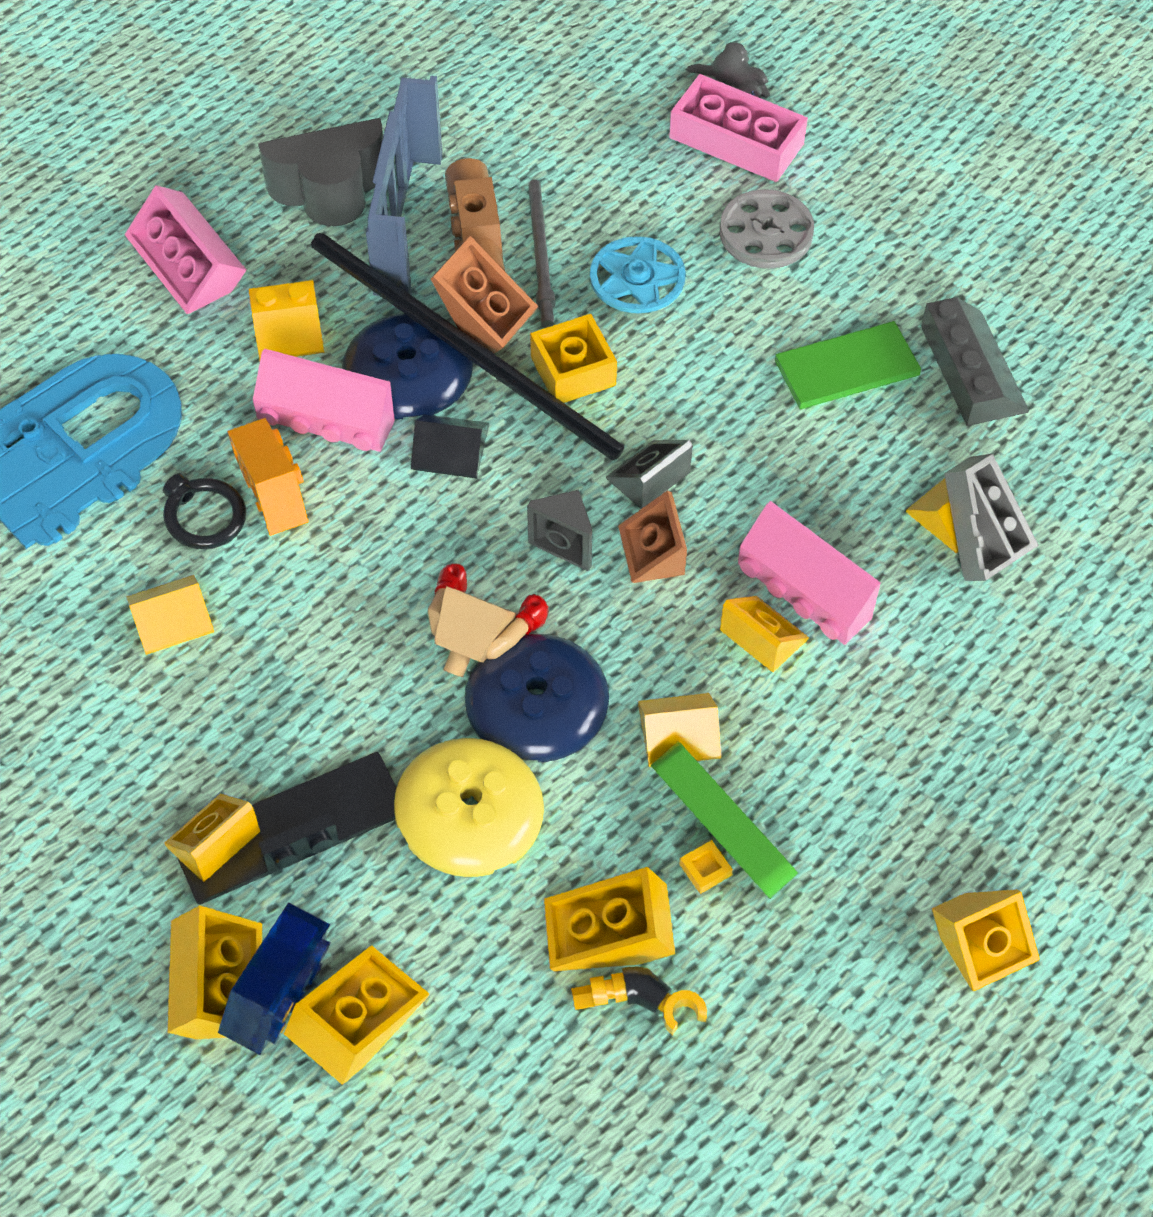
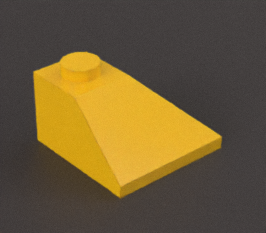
[932,889,1040,991]

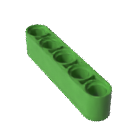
[650,741,798,899]

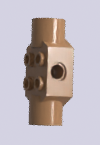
[445,158,505,271]

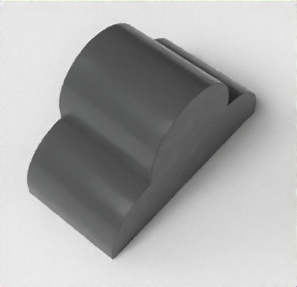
[258,118,383,226]

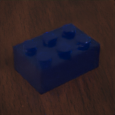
[218,902,331,1055]

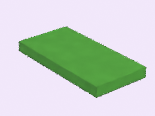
[775,321,921,409]

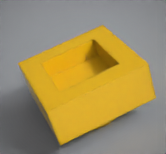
[679,840,733,894]

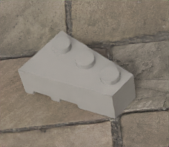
[944,454,1039,581]

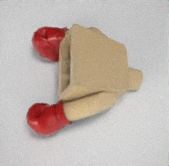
[428,563,549,677]

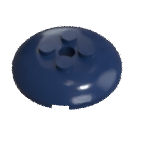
[342,313,473,420]
[465,634,609,762]

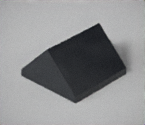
[411,414,489,479]

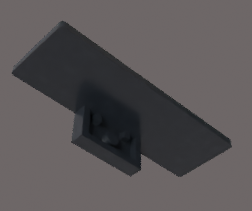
[177,752,397,905]

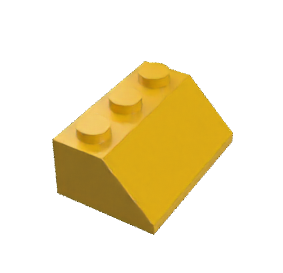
[167,905,262,1040]

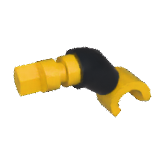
[571,966,707,1036]

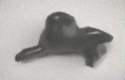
[687,42,770,98]

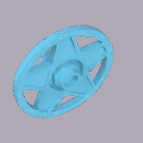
[590,236,686,313]

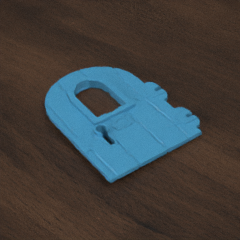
[0,354,182,549]

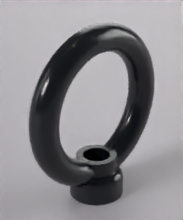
[163,473,246,549]

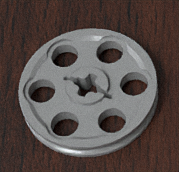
[720,189,814,269]

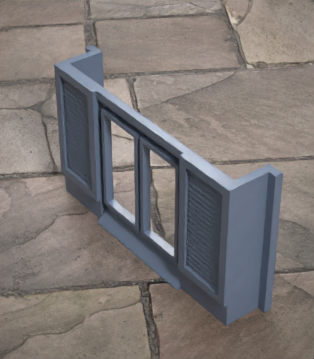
[366,76,443,296]

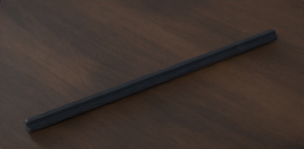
[311,233,624,460]

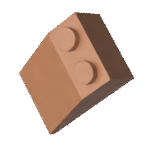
[431,236,539,354]

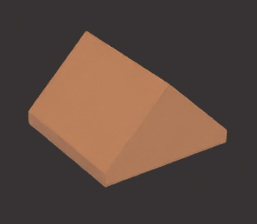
[618,490,687,583]

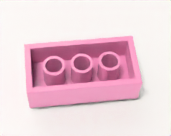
[669,74,808,182]

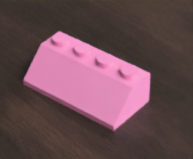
[125,185,246,314]
[253,349,395,452]
[738,501,881,645]

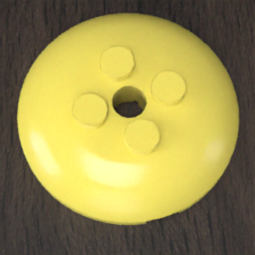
[394,738,544,877]

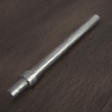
[528,180,556,328]

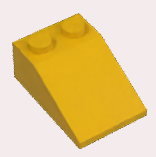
[544,867,675,971]
[284,945,429,1085]

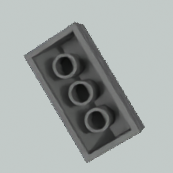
[921,297,1029,426]

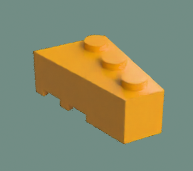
[227,418,309,536]

